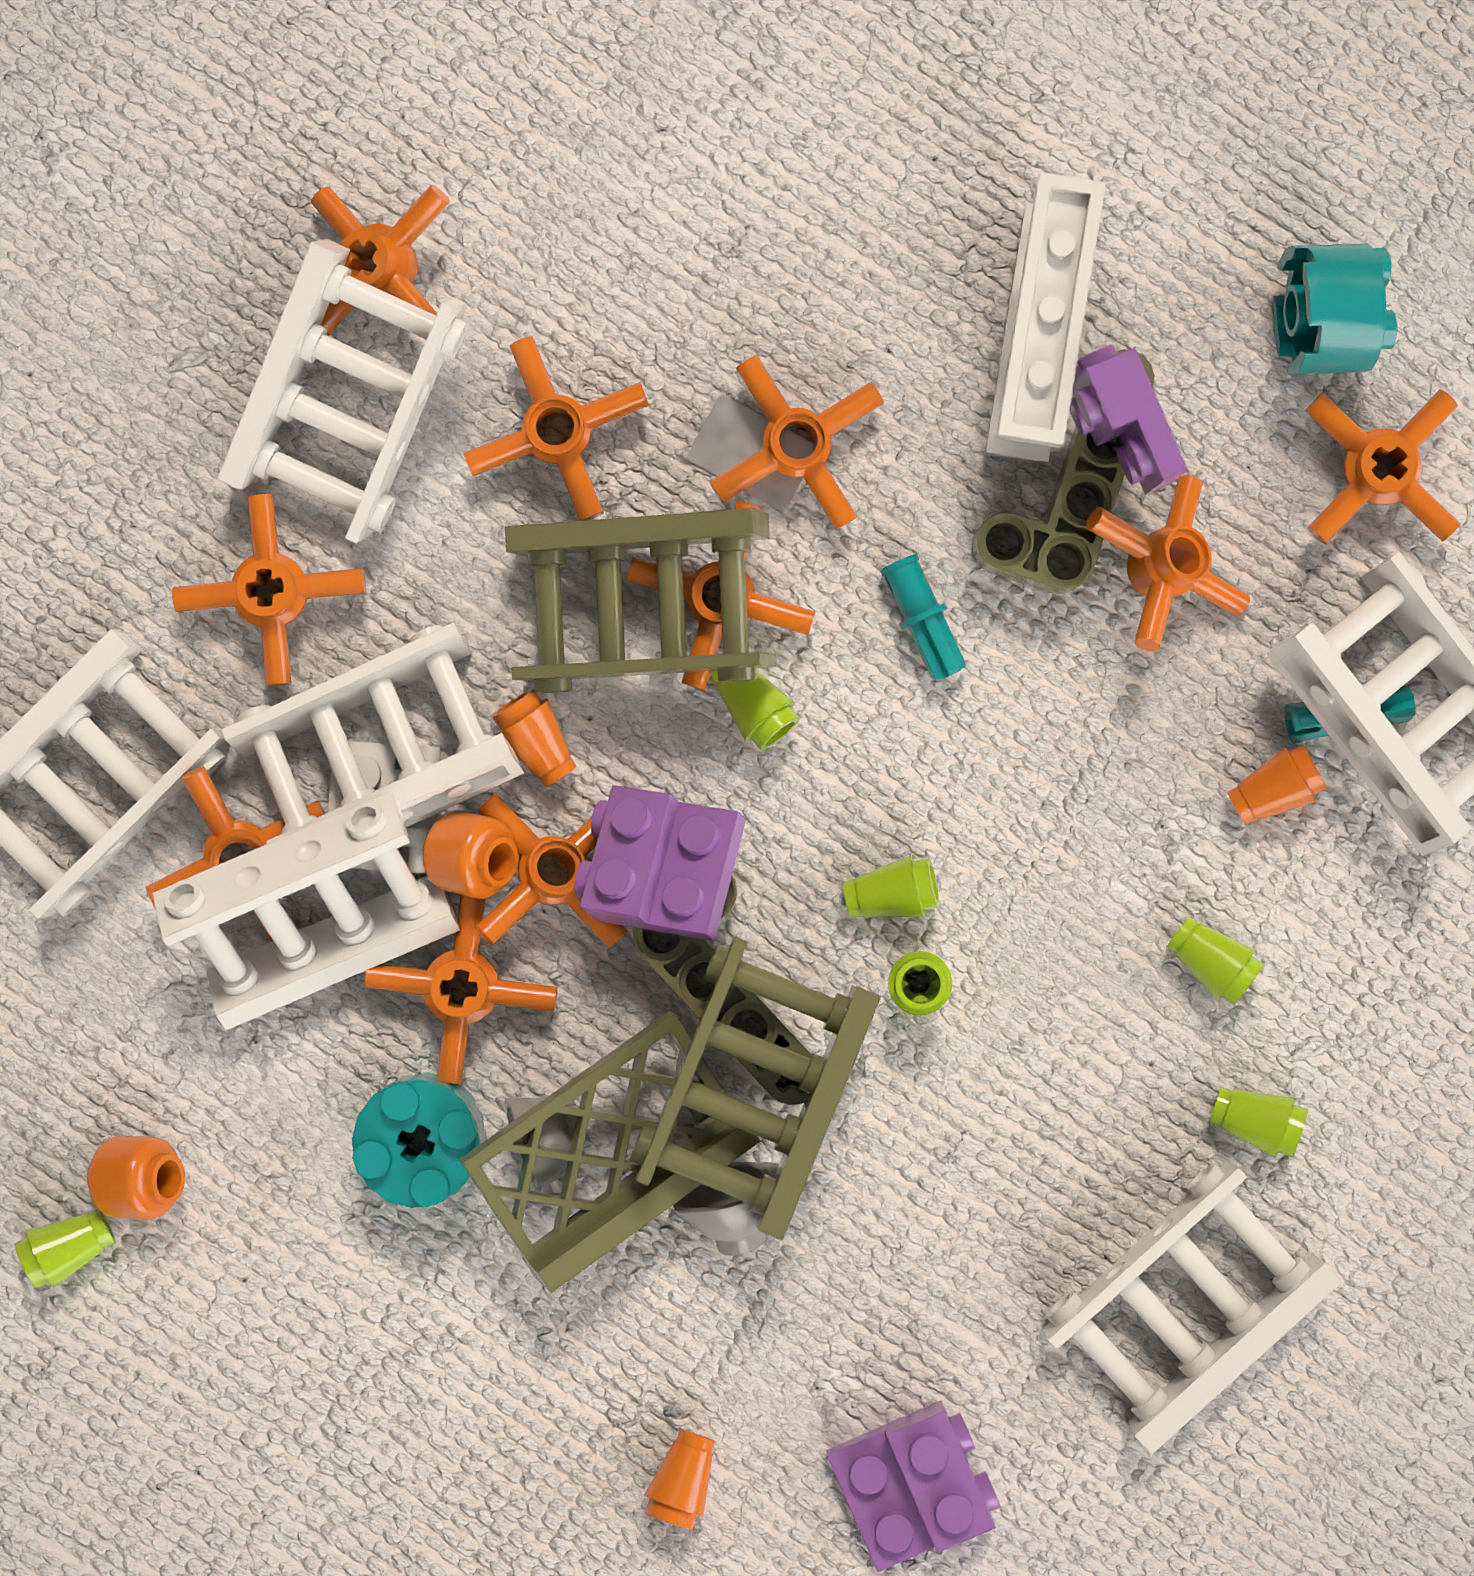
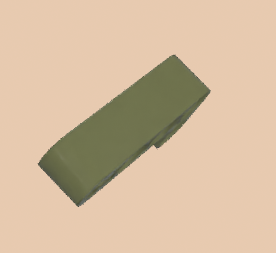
[972,349,1155,594]
[633,875,813,1105]

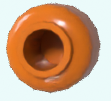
[423,810,519,899]
[87,1135,185,1220]

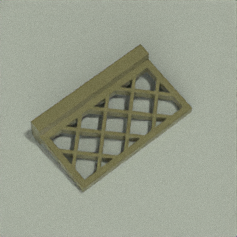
[459,1010,761,1293]

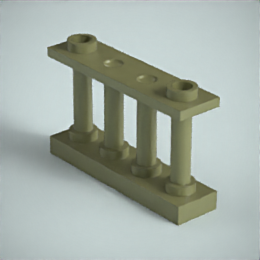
[505,508,776,693]
[629,936,881,1241]

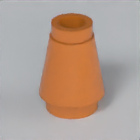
[491,689,576,787]
[1227,744,1327,825]
[644,1428,716,1530]

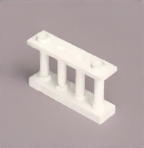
[985,172,1106,463]
[218,239,468,544]
[1266,552,1474,856]
[221,623,524,844]
[0,629,227,919]
[153,791,460,1030]
[1042,1160,1342,1454]

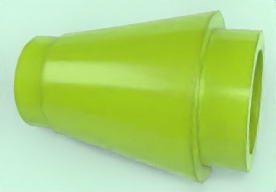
[710,670,800,751]
[843,855,940,919]
[1166,917,1265,1005]
[888,951,952,1015]
[1209,1087,1308,1158]
[14,1209,116,1289]

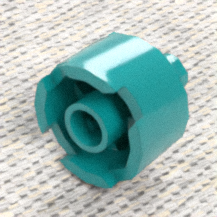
[1273,243,1397,375]
[352,1072,487,1208]

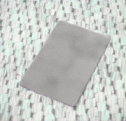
[686,394,814,512]

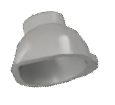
[504,1098,591,1194]
[674,1162,779,1256]

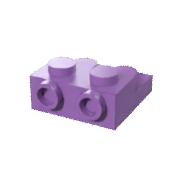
[1069,345,1188,495]
[575,785,746,941]
[826,1400,1001,1572]

